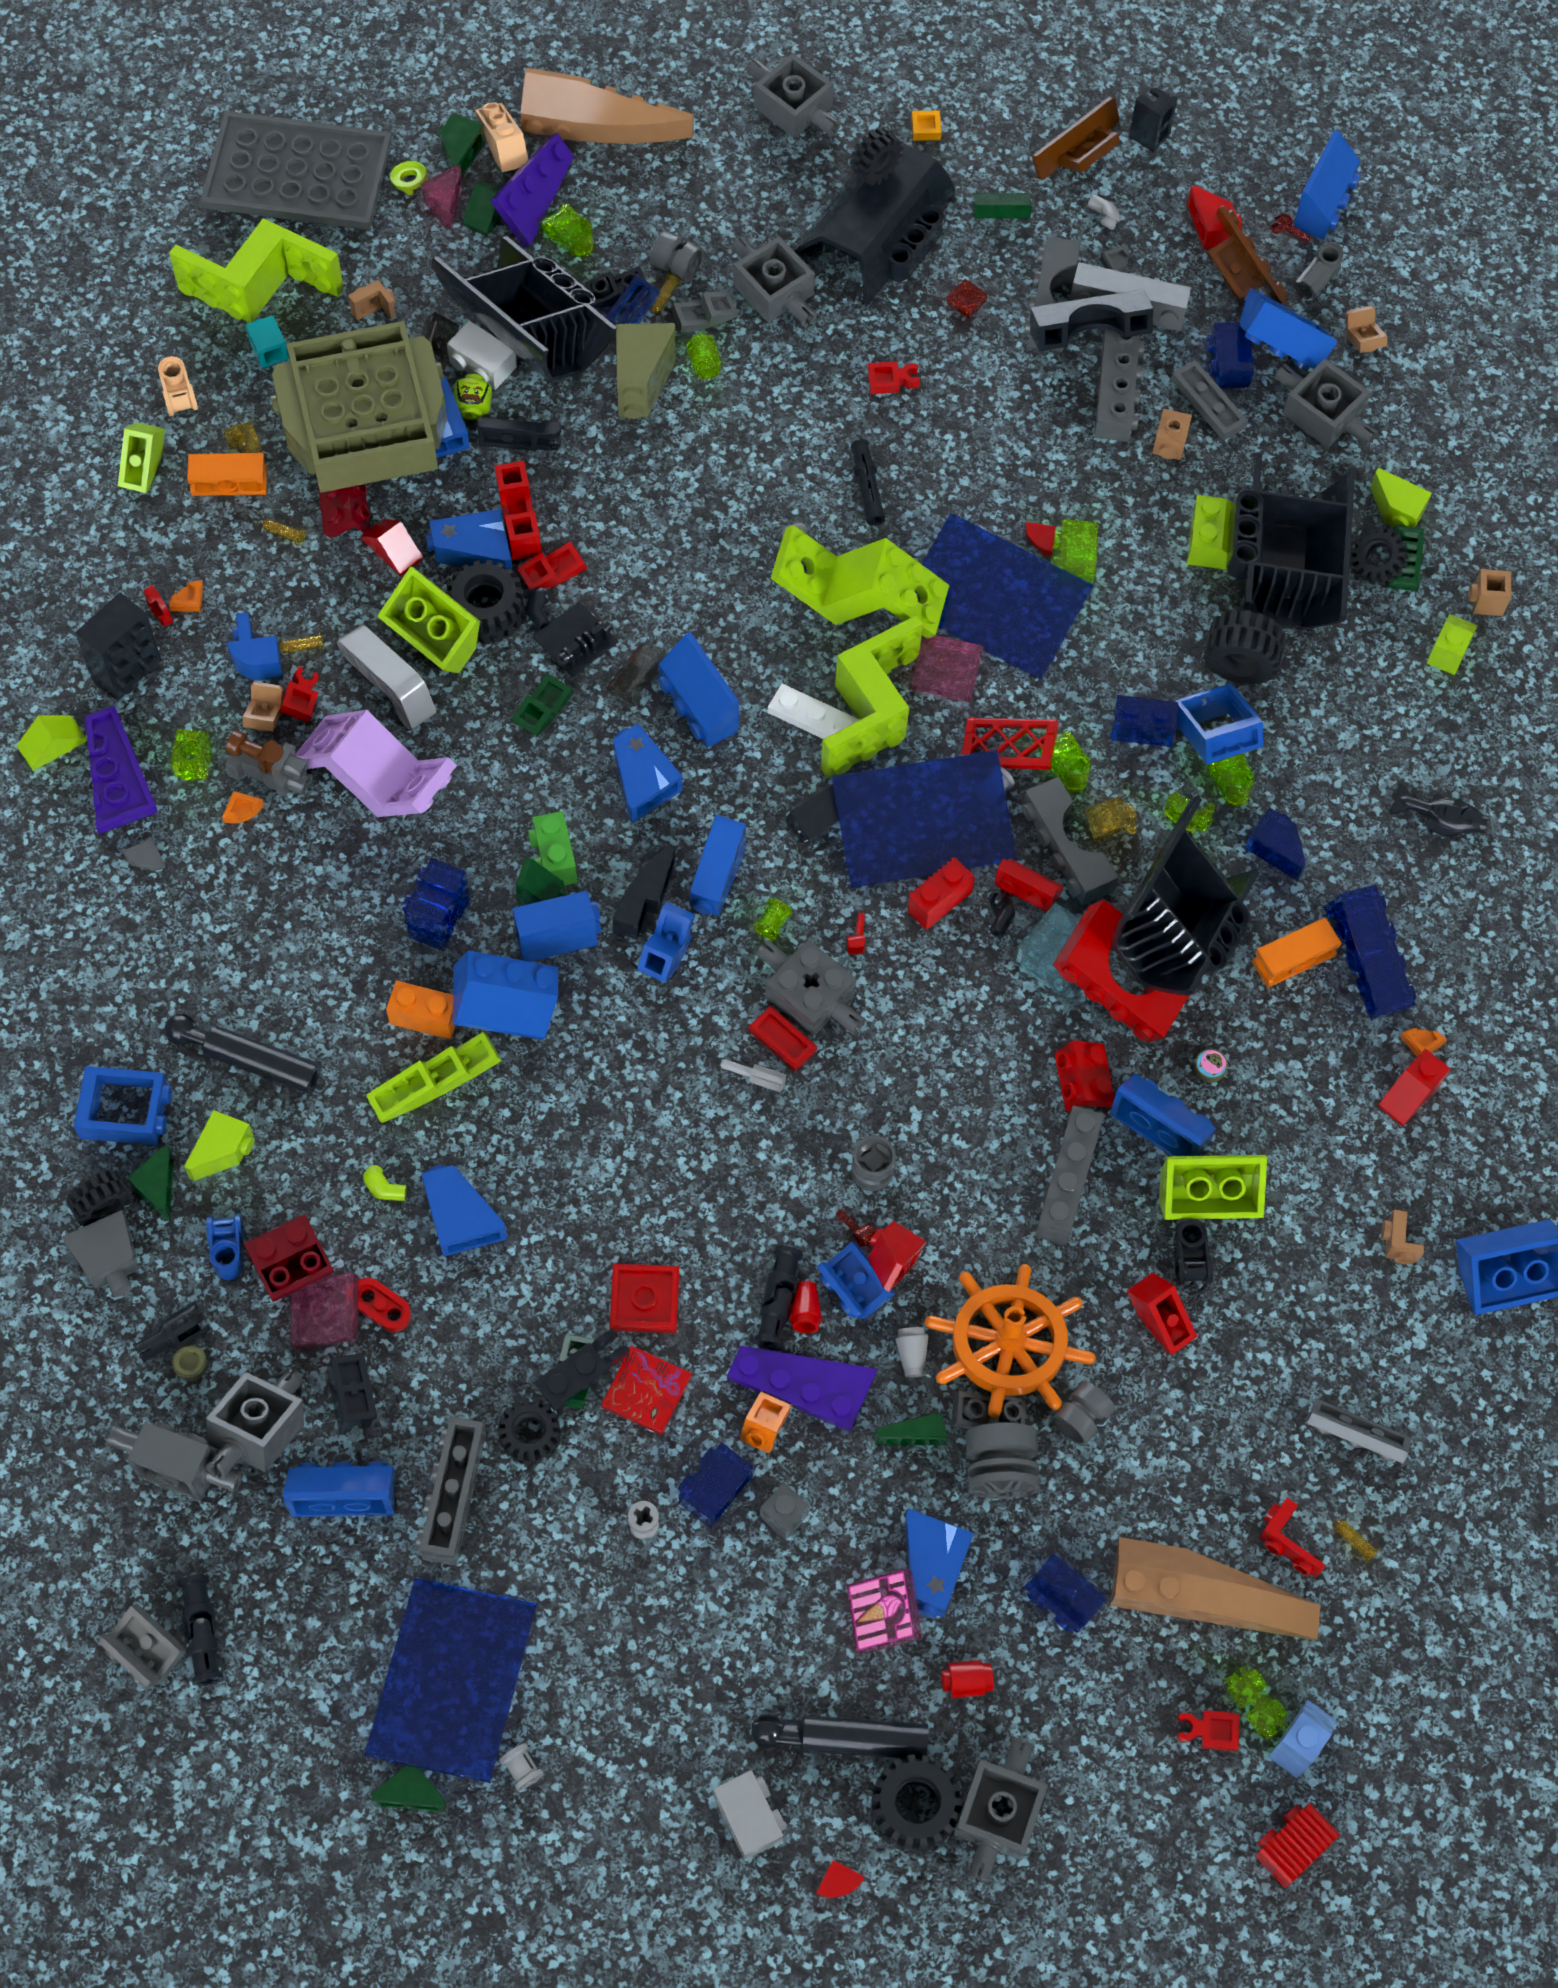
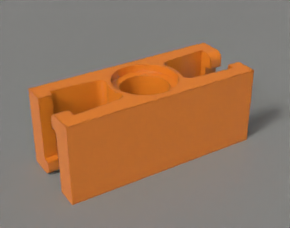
[187,453,268,496]
[1252,917,1341,988]

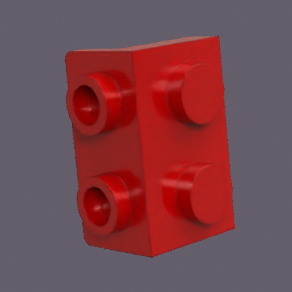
[994,859,1064,914]
[1055,1040,1115,1112]

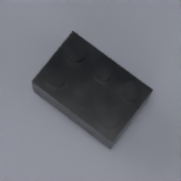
[75,592,162,701]

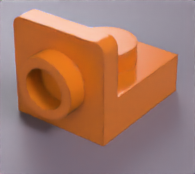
[740,1392,791,1453]

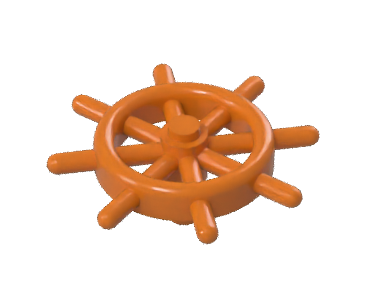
[924,1264,1096,1419]

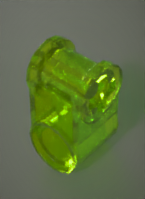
[541,203,594,257]
[1039,730,1091,792]
[1207,753,1254,806]

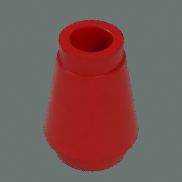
[789,1281,822,1334]

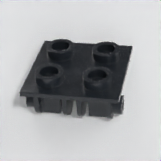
[533,602,619,677]

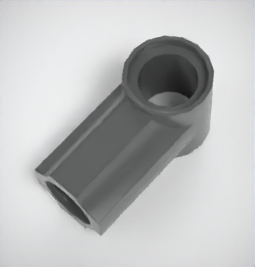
[1294,242,1344,300]

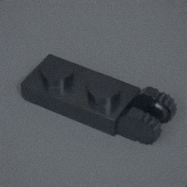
[478,417,562,451]
[534,1329,630,1411]

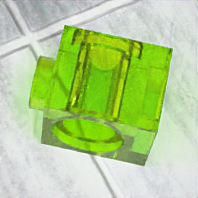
[171,729,213,781]

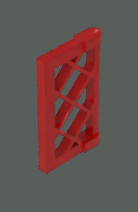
[959,717,1059,770]

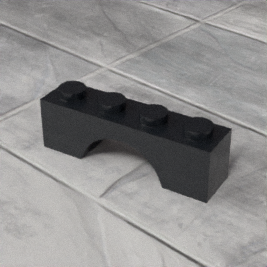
[1030,289,1154,352]

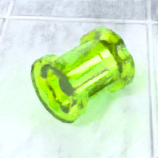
[753,898,792,940]

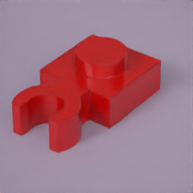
[867,361,920,394]
[279,666,318,723]
[1177,1710,1239,1752]

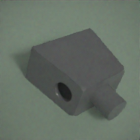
[62,1210,139,1297]

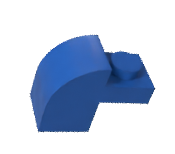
[227,613,283,680]
[637,902,695,983]

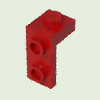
[1259,1497,1325,1578]

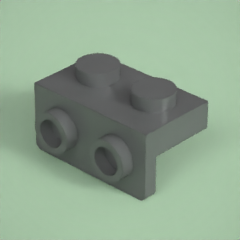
[98,1604,187,1687]

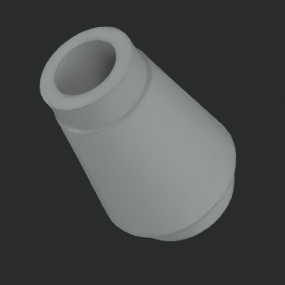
[895,1327,928,1378]

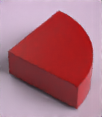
[1025,522,1056,557]
[144,585,173,627]
[816,1860,865,1898]

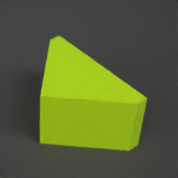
[17,715,87,771]

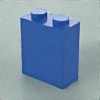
[512,890,602,962]

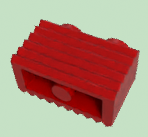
[907,858,975,930]
[1255,1802,1340,1889]

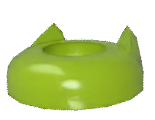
[390,161,428,196]

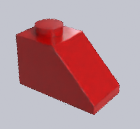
[1187,186,1242,250]
[1378,1048,1451,1127]
[868,1221,927,1292]
[1127,1272,1197,1355]

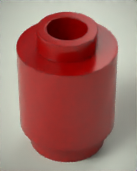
[941,1660,994,1698]

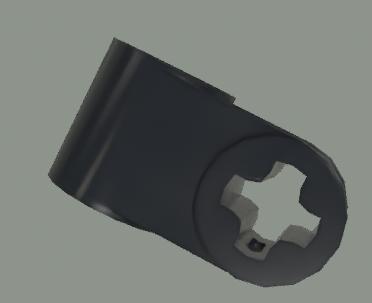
[1173,1219,1213,1285]

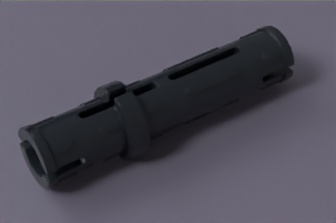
[850,439,886,526]

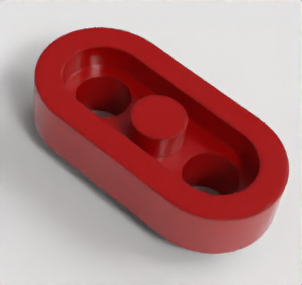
[350,1278,411,1333]

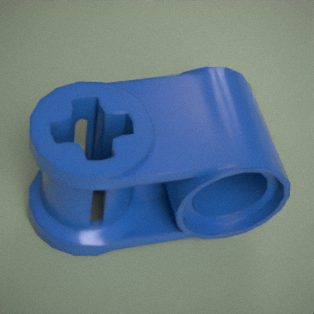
[206,1213,244,1280]

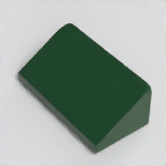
[973,193,1032,219]

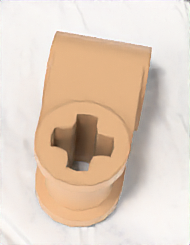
[158,356,198,417]

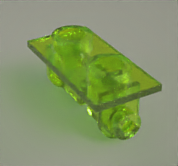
[1225,1666,1289,1740]

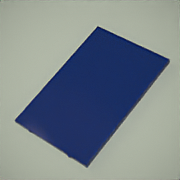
[915,513,1094,680]
[831,750,1017,888]
[364,1578,537,1783]

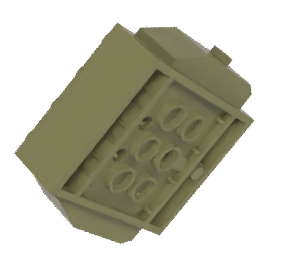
[270,321,447,493]

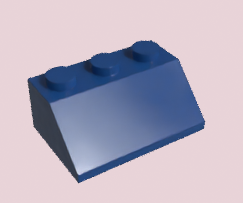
[1293,130,1361,240]
[1240,288,1337,371]
[657,632,739,748]
[452,951,558,1040]
[1110,1073,1217,1156]
[1456,1219,1558,1315]
[283,1461,396,1517]

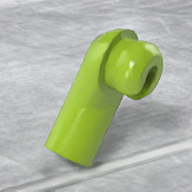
[363,1165,407,1201]

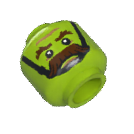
[453,374,492,420]

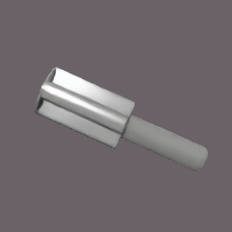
[720,1059,786,1093]

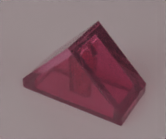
[421,165,463,230]

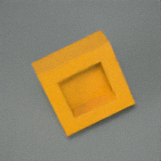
[911,110,942,141]

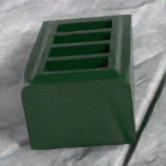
[1388,525,1424,591]
[873,1412,948,1446]

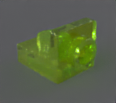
[1163,791,1215,834]

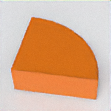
[169,580,204,612]
[222,791,264,823]
[1400,1028,1447,1057]

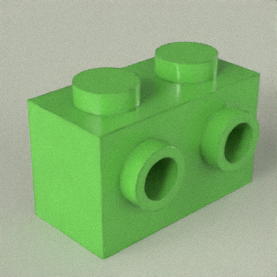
[528,811,577,886]

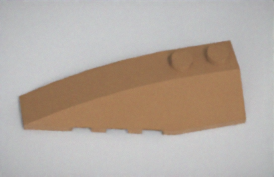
[521,68,694,144]
[1110,1537,1321,1641]

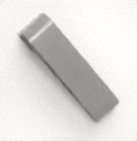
[337,624,436,730]

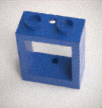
[1175,683,1264,765]
[74,1066,172,1146]

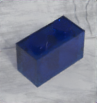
[1206,322,1254,388]
[1110,695,1179,747]
[678,1442,754,1528]

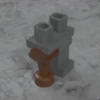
[225,730,311,797]

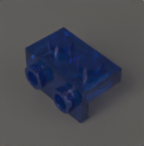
[1024,1552,1109,1633]

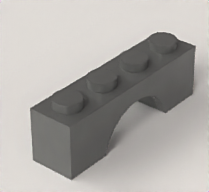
[1024,236,1081,352]
[1022,776,1119,906]
[1035,1105,1105,1246]

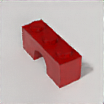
[494,461,541,560]

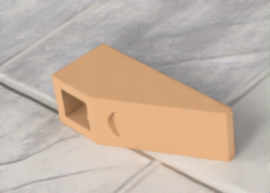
[475,102,528,173]

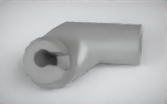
[1087,194,1121,230]

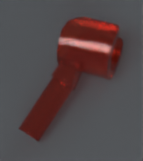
[1270,214,1311,243]
[836,1209,876,1246]

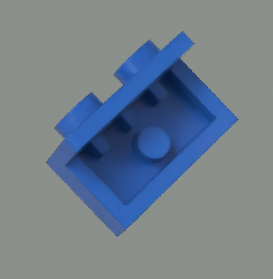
[817,1241,896,1319]

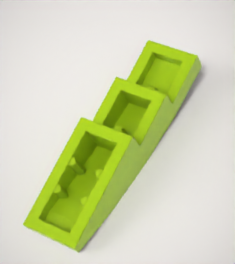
[366,1032,502,1123]

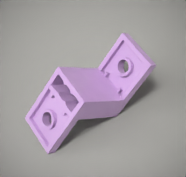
[296,710,457,817]

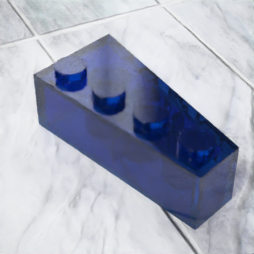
[1324,884,1416,1021]

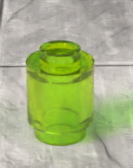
[686,333,722,380]

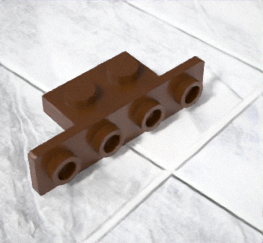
[1032,97,1120,180]
[1207,205,1287,306]

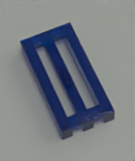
[605,274,661,326]

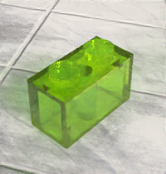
[1052,519,1098,589]

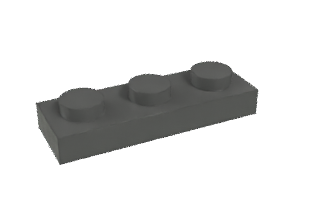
[1171,360,1248,441]
[1307,1398,1411,1464]

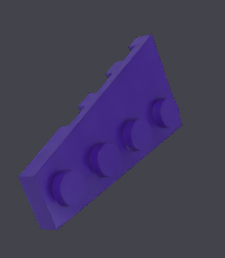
[490,133,574,248]
[85,705,158,834]
[727,1346,877,1432]

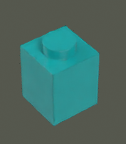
[246,315,289,369]

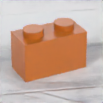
[386,980,456,1040]

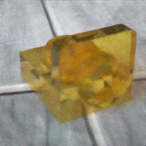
[223,421,266,464]
[1085,796,1138,841]

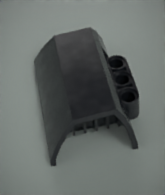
[793,142,956,306]
[431,236,617,382]
[1226,453,1355,629]
[1112,795,1259,996]

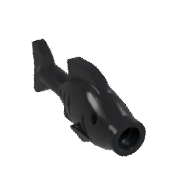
[1390,784,1489,836]

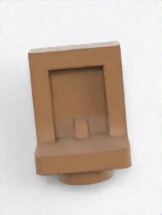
[348,280,397,321]
[1346,305,1387,353]
[243,681,283,732]
[1381,1210,1425,1264]

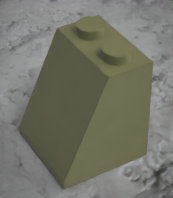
[616,323,676,419]

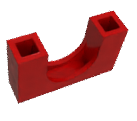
[1052,899,1189,1043]

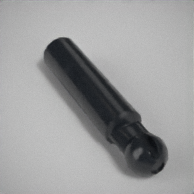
[164,1014,321,1094]
[751,1713,928,1759]

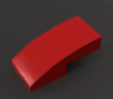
[517,541,588,591]

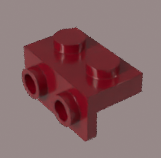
[318,484,370,538]

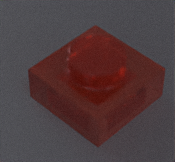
[947,279,988,319]

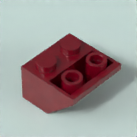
[244,1214,334,1302]

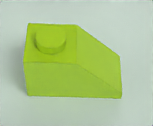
[118,422,165,493]
[1370,468,1432,528]
[1427,614,1478,675]
[184,1110,255,1181]

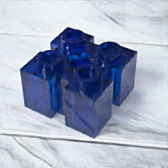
[402,858,471,952]

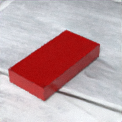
[748,1005,817,1072]

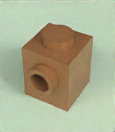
[1152,409,1192,460]
[1468,569,1511,616]

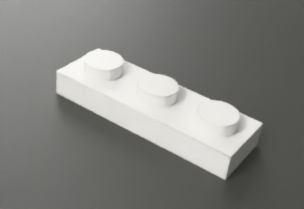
[768,683,859,739]

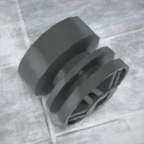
[966,1423,1040,1499]

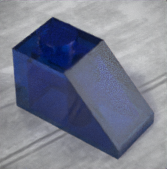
[1245,808,1306,882]

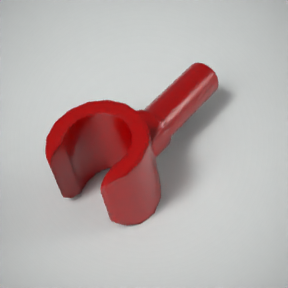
[846,913,865,955]

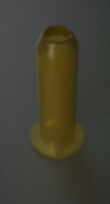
[651,274,681,313]
[262,519,305,546]
[279,631,324,653]
[1335,1520,1381,1564]

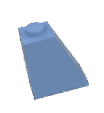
[1268,1700,1337,1778]

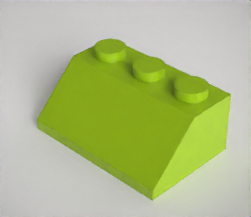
[377,566,480,673]
[1159,1155,1267,1220]

